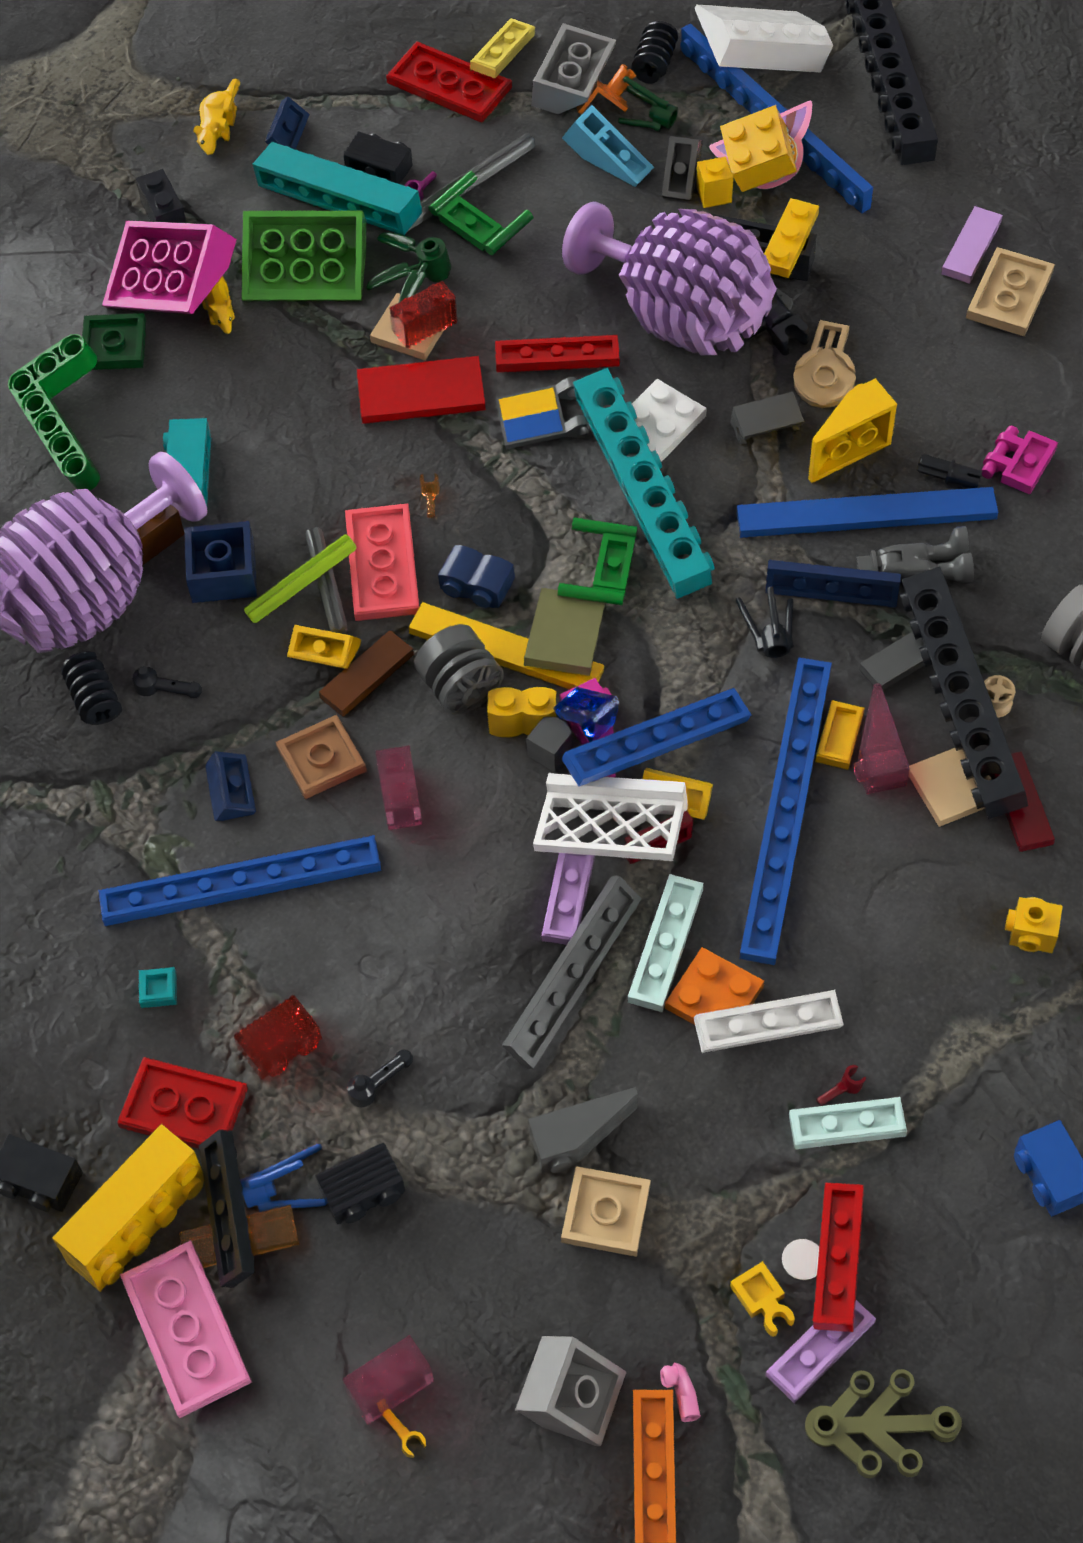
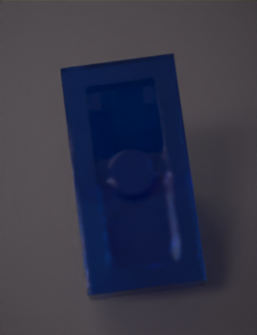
[553,687,619,742]

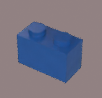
[1014,1120,1083,1217]

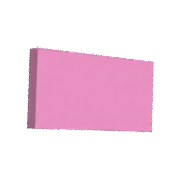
[120,1240,252,1418]

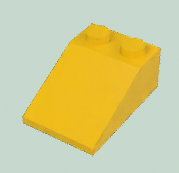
[808,378,897,483]

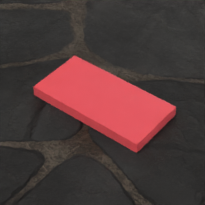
[345,503,420,621]

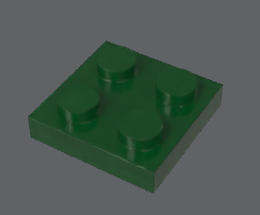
[82,313,146,370]

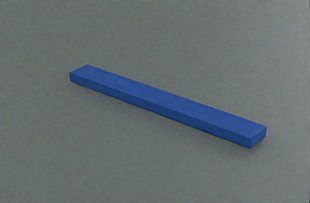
[737,487,998,538]
[98,835,382,926]

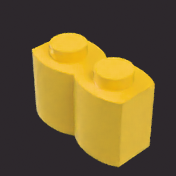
[487,687,557,737]

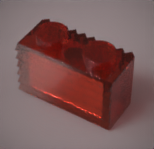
[389,281,458,348]
[234,995,322,1080]

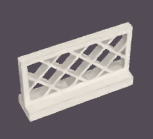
[533,773,688,861]

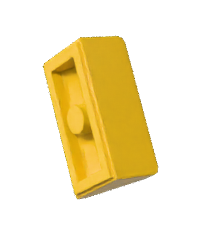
[287,625,361,669]

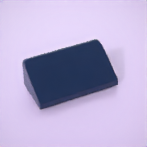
[206,751,256,821]

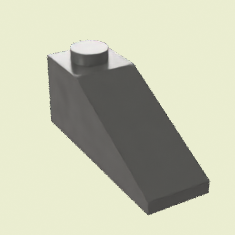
[528,1087,638,1173]

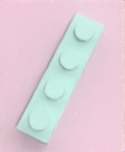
[628,874,704,1012]

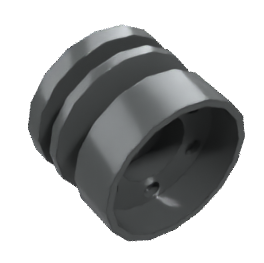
[414,624,504,715]

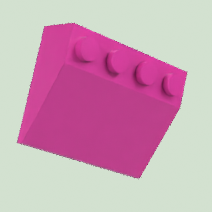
[102,221,237,314]

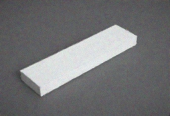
[693,990,844,1053]

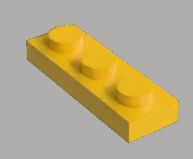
[764,198,819,278]

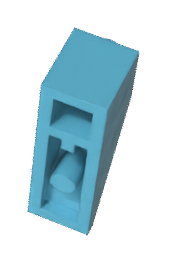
[562,105,654,187]

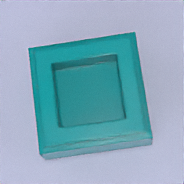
[139,967,177,1008]

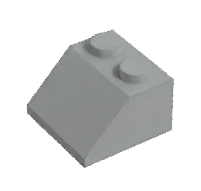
[515,1336,626,1446]

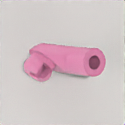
[660,1363,701,1422]

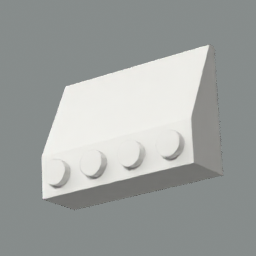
[695,4,833,73]

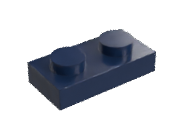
[265,97,310,150]

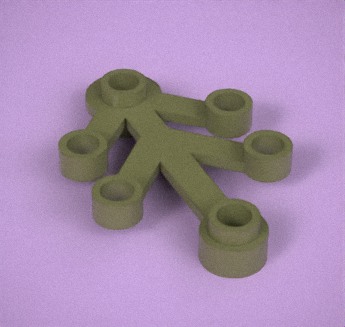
[805,1369,962,1478]

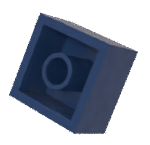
[184,521,257,603]

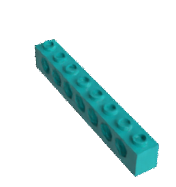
[573,368,715,599]

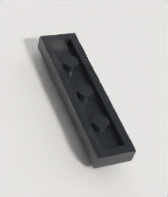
[199,1129,255,1288]

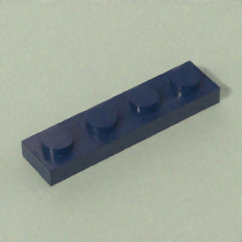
[765,560,901,607]

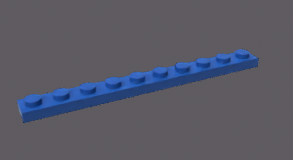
[680,23,873,214]
[739,657,832,965]

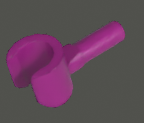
[404,171,437,201]

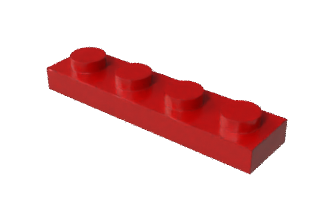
[495,335,620,373]
[813,1183,864,1332]

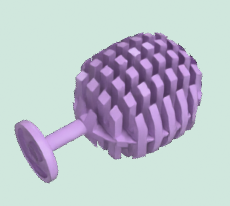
[562,202,777,355]
[0,452,207,653]

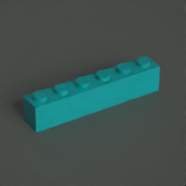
[252,142,423,235]

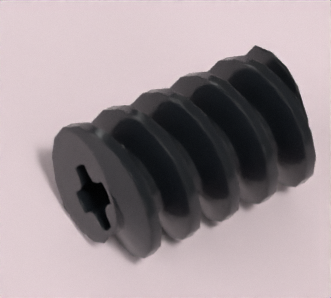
[631,21,678,84]
[61,651,122,725]

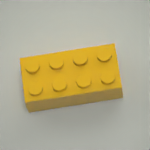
[52,1124,204,1292]

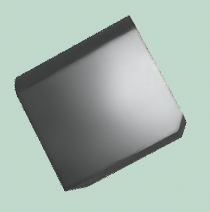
[526,717,572,772]

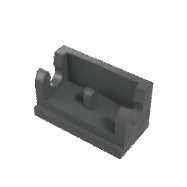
[730,392,804,445]

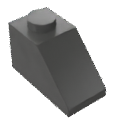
[661,136,703,200]

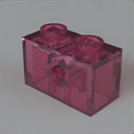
[375,745,423,830]
[342,1335,434,1425]

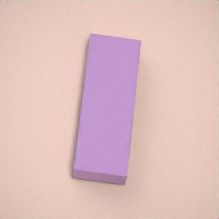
[941,206,1003,284]
[541,853,595,945]
[765,1300,876,1403]

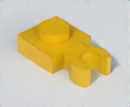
[730,1261,795,1337]

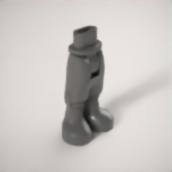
[856,526,974,584]

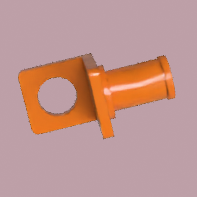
[577,64,636,115]

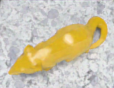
[194,79,240,155]
[202,276,235,334]

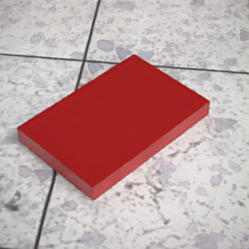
[117,1057,248,1149]

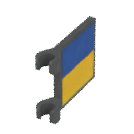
[495,377,589,449]

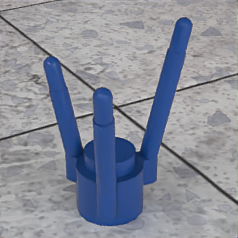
[240,1144,327,1213]

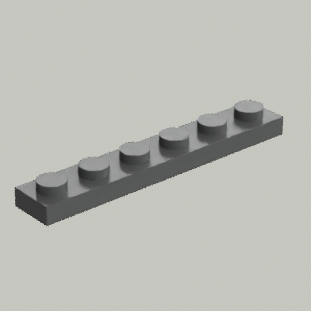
[502,876,642,1069]

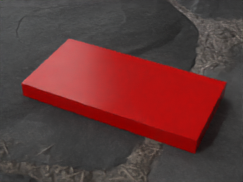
[386,41,512,123]
[357,356,486,424]

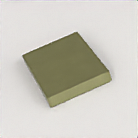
[524,588,606,676]

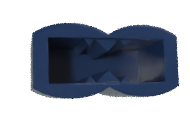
[438,545,515,608]

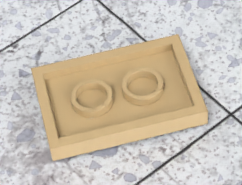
[966,247,1055,336]

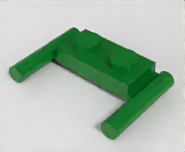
[428,171,533,255]
[557,517,638,606]

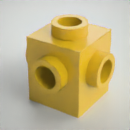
[1005,897,1063,953]

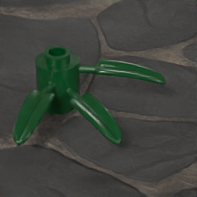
[367,232,452,314]

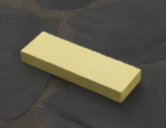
[470,18,535,78]

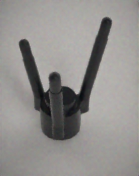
[735,586,794,658]

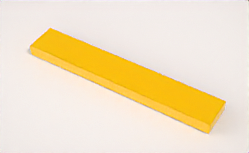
[409,602,604,690]

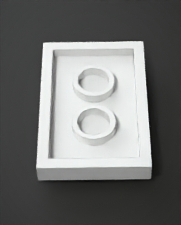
[614,379,707,462]

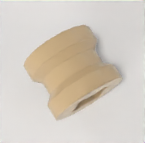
[984,675,1016,717]

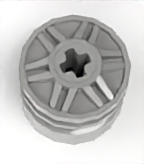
[1041,584,1083,671]

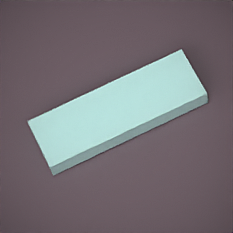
[789,1097,907,1150]

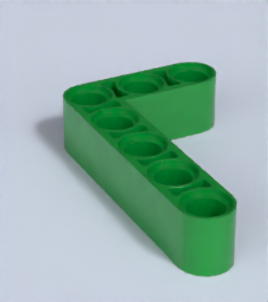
[8,334,100,491]

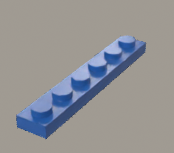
[562,688,752,787]

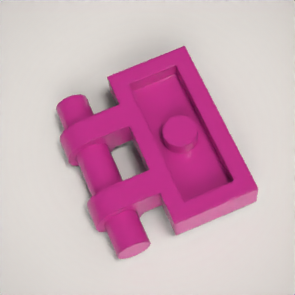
[982,426,1058,494]

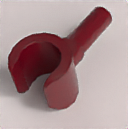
[816,1065,866,1106]

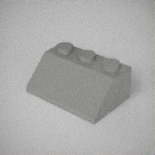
[531,23,616,114]

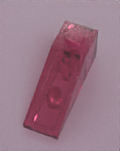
[854,683,910,794]

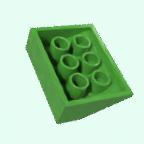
[242,211,367,301]

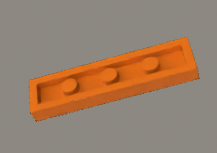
[633,1390,676,1543]

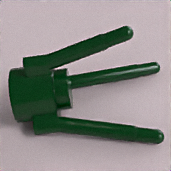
[618,76,679,132]

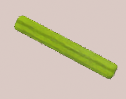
[244,534,357,623]

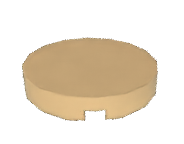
[793,347,856,408]

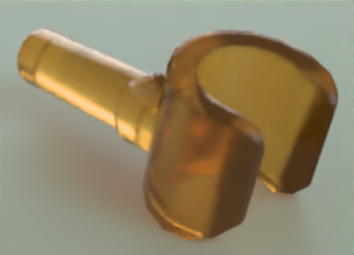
[420,473,440,518]

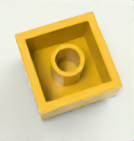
[720,105,797,192]

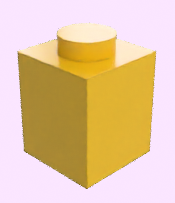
[696,156,733,208]

